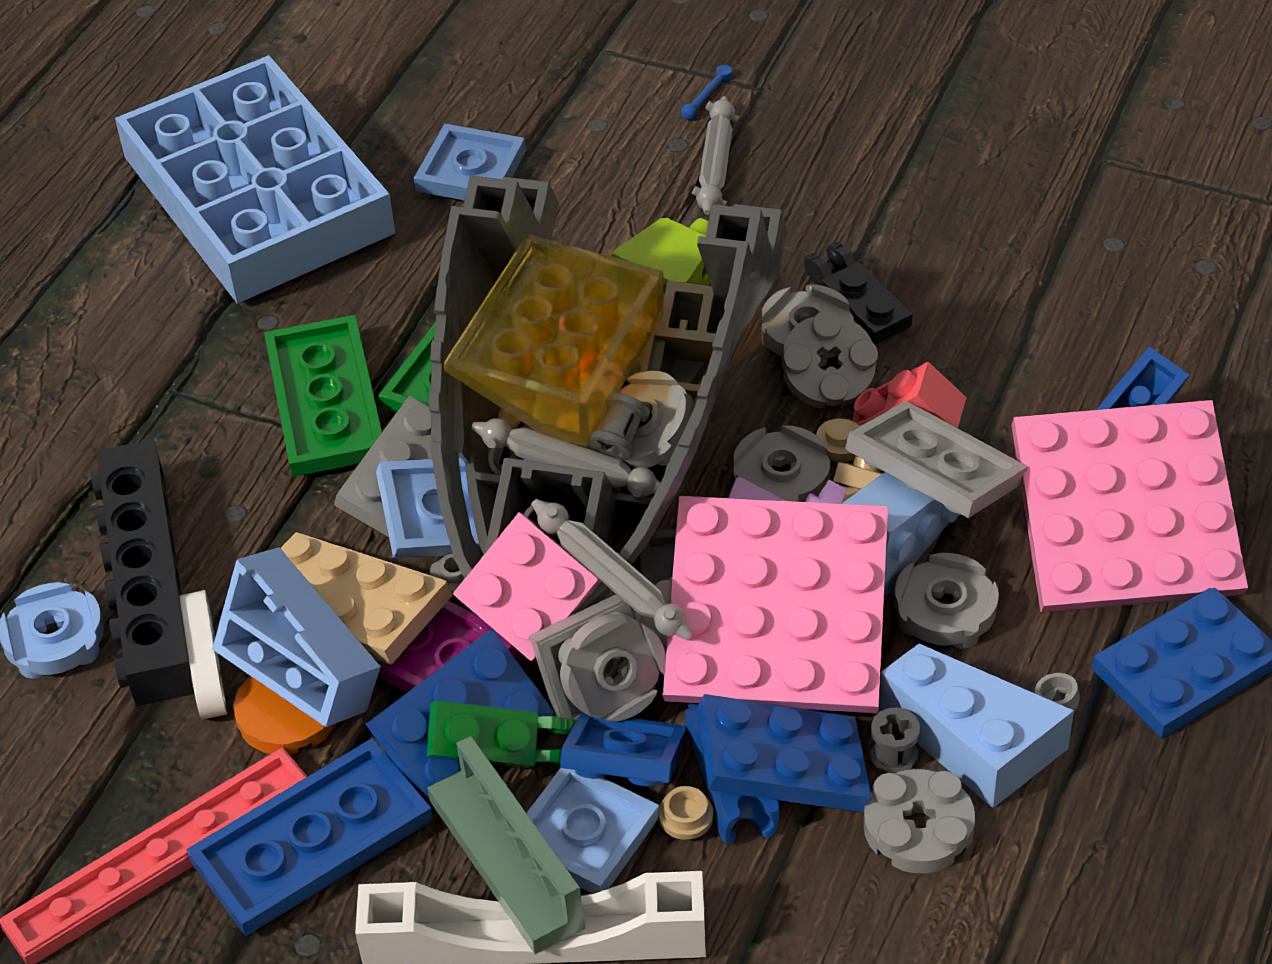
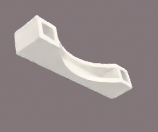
[355,871,706,964]

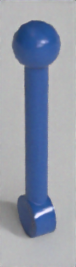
[681,65,732,120]

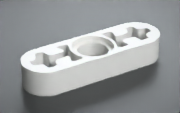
[180,590,227,720]

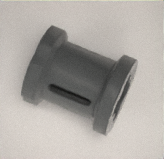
[589,392,650,460]
[870,707,920,774]

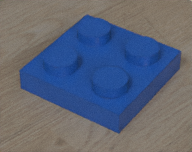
[560,712,687,786]

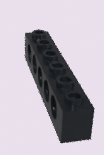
[91,439,194,707]

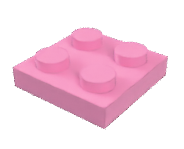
[453,512,601,662]

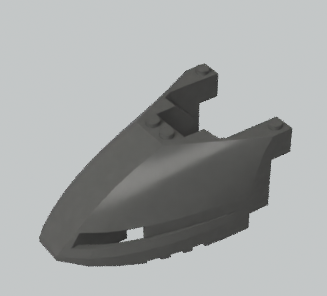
[429,175,787,614]

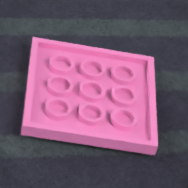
[1011,400,1248,613]
[663,496,888,713]

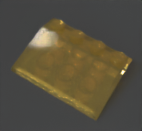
[443,234,664,447]

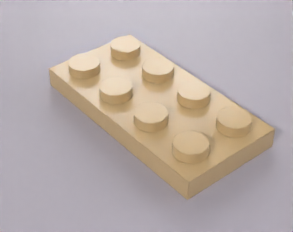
[281,532,453,665]

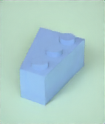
[842,472,960,599]
[212,547,380,727]
[879,644,1074,808]

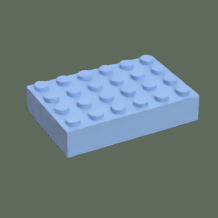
[115,55,395,304]

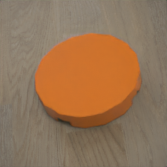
[233,676,337,755]

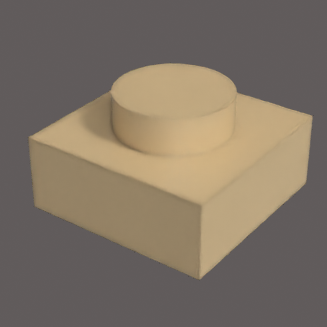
[833,456,883,489]

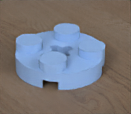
[0,582,104,679]

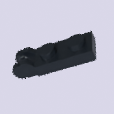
[803,242,913,344]

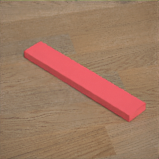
[0,747,308,964]

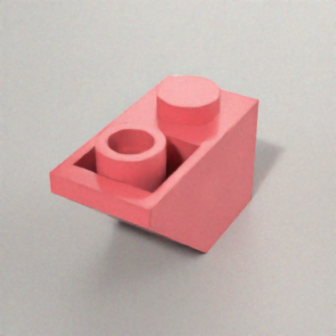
[851,362,967,428]

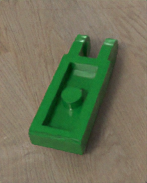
[427,700,576,768]

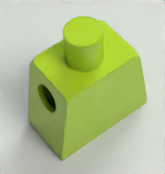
[612,218,710,301]

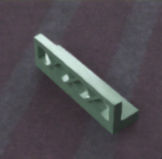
[427,736,585,954]

